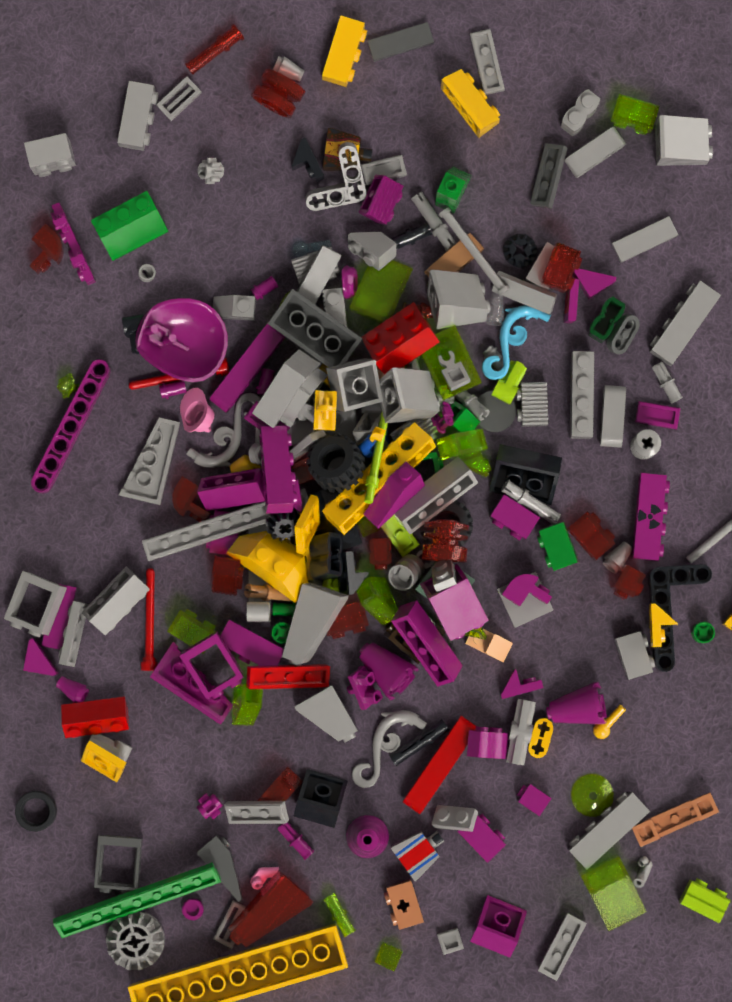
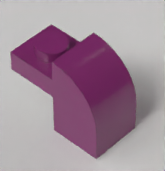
[501,574,552,607]

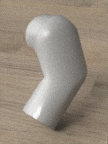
[634,856,653,888]

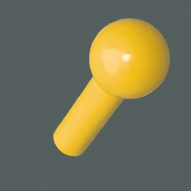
[593,704,626,739]

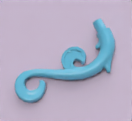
[482,305,551,380]

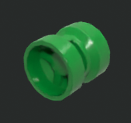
[691,622,715,643]

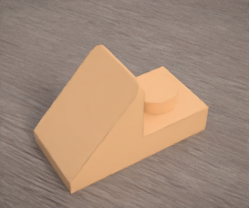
[465,628,513,663]

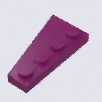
[150,642,233,725]

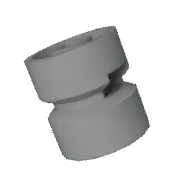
[388,554,425,591]

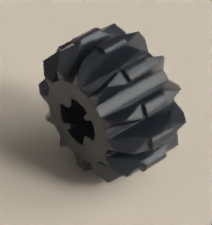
[266,508,300,543]

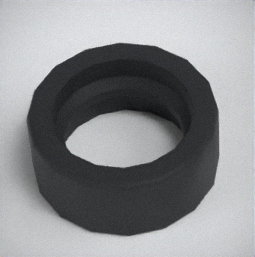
[15,790,57,832]

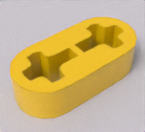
[528,718,553,758]

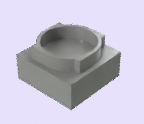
[252,348,328,428]

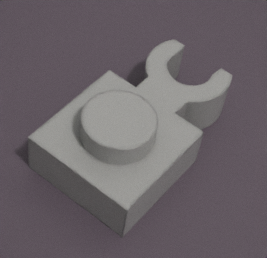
[438,351,471,391]

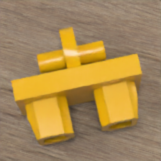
[313,390,337,431]

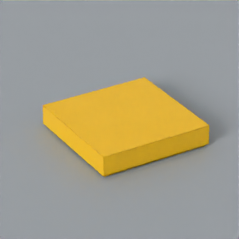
[295,494,320,555]
[81,740,127,782]

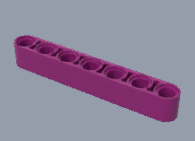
[31,359,111,494]

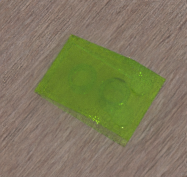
[350,260,413,324]
[421,325,482,401]
[579,854,647,932]

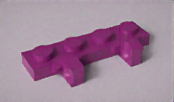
[50,203,96,285]

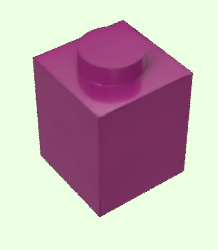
[517,783,551,816]

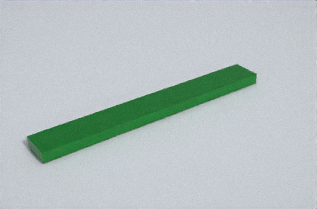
[53,862,221,938]

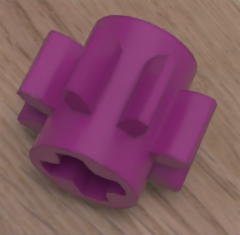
[197,793,223,819]

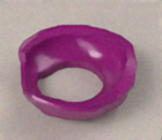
[342,265,358,299]

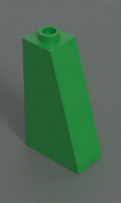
[435,167,472,213]

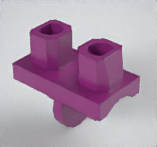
[347,666,383,710]

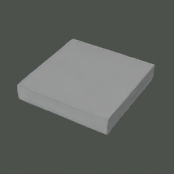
[497,572,553,628]

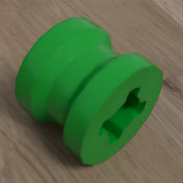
[272,622,290,644]

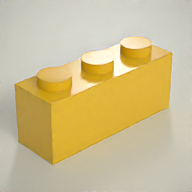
[322,16,368,87]

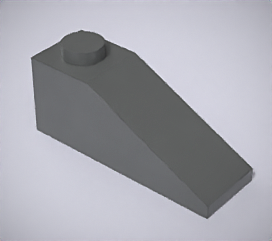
[197,835,243,902]

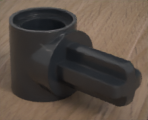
[122,314,144,354]

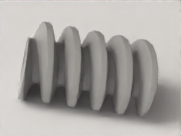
[630,430,661,460]

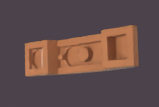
[632,792,719,847]

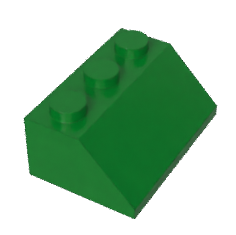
[91,191,169,261]

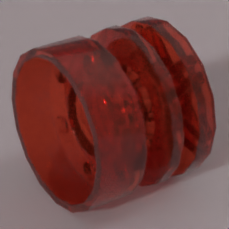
[422,520,469,563]

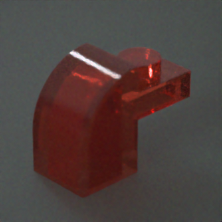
[29,224,64,274]
[172,476,210,522]
[257,767,303,801]

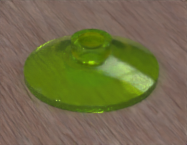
[571,774,614,817]

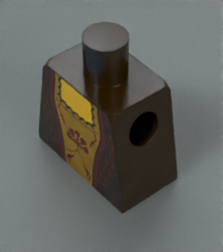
[323,128,373,171]

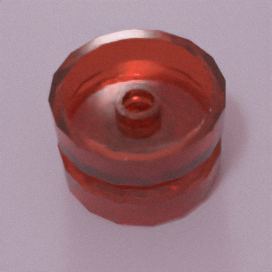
[251,69,305,119]

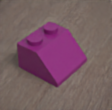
[470,895,527,958]

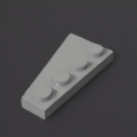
[119,417,180,505]

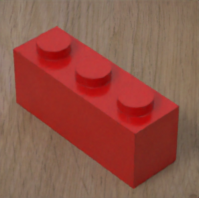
[61,696,129,738]

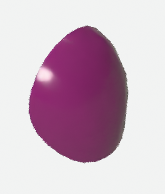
[135,298,228,382]

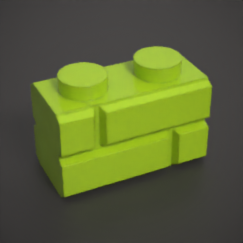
[679,878,731,923]

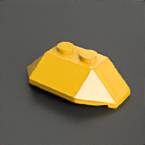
[226,531,308,603]

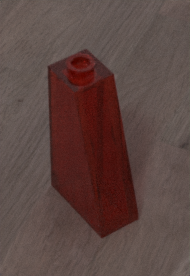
[227,870,313,947]

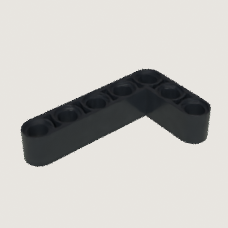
[648,564,712,672]

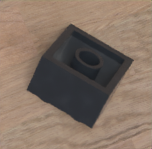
[293,769,348,828]

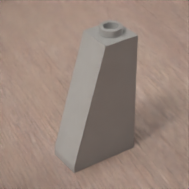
[282,582,349,666]

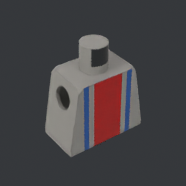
[391,831,444,881]

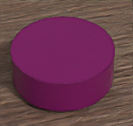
[182,898,204,920]

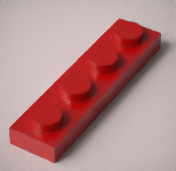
[246,664,330,689]

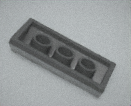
[268,289,362,367]

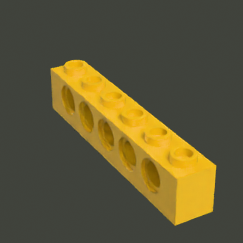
[322,422,436,535]

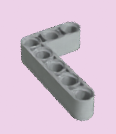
[247,524,271,622]

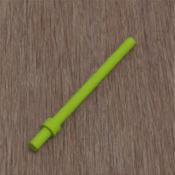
[364,411,388,504]

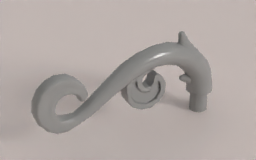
[186,393,261,468]
[352,710,427,788]

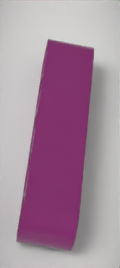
[209,323,286,413]

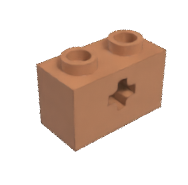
[384,879,424,930]

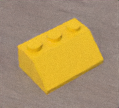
[441,69,500,138]

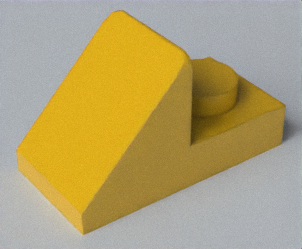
[649,604,678,647]

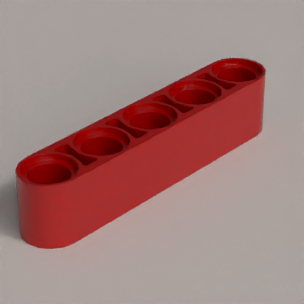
[402,716,476,814]

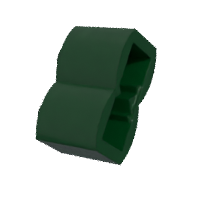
[588,296,625,343]

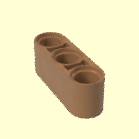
[424,233,484,278]

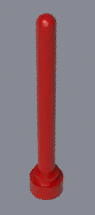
[129,358,230,390]
[141,568,158,671]

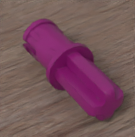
[278,822,315,860]

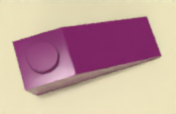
[364,462,425,529]

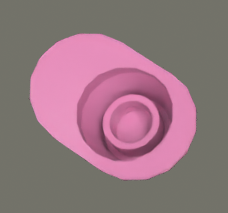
[180,388,215,432]

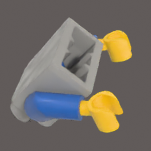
[353,411,389,462]

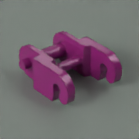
[431,402,454,434]

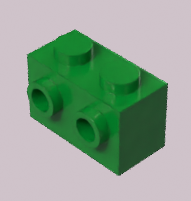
[537,522,579,571]

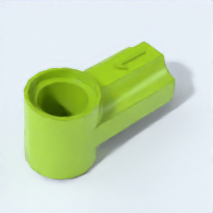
[491,360,527,405]

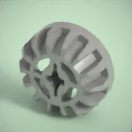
[106,911,165,970]

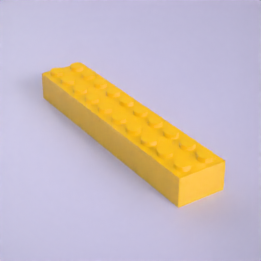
[128,923,348,1002]

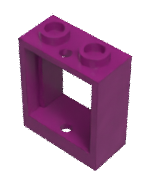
[180,631,244,699]

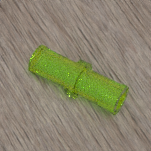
[323,893,356,937]

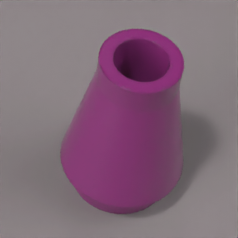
[56,676,89,703]

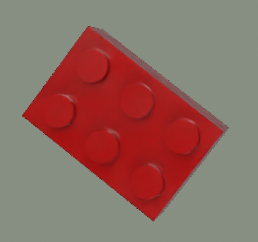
[361,302,440,375]

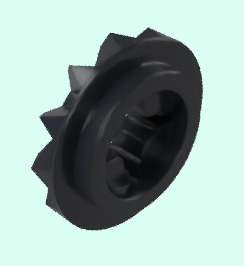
[503,234,537,268]

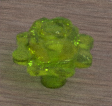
[57,373,80,399]

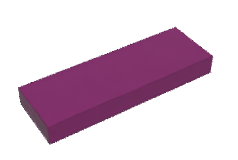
[42,584,77,650]

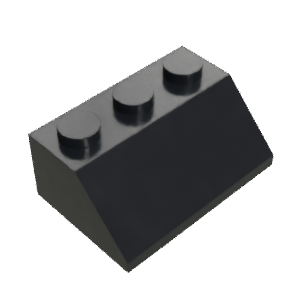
[489,444,562,505]
[308,489,363,552]

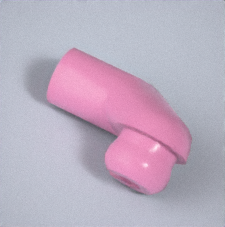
[250,867,279,890]

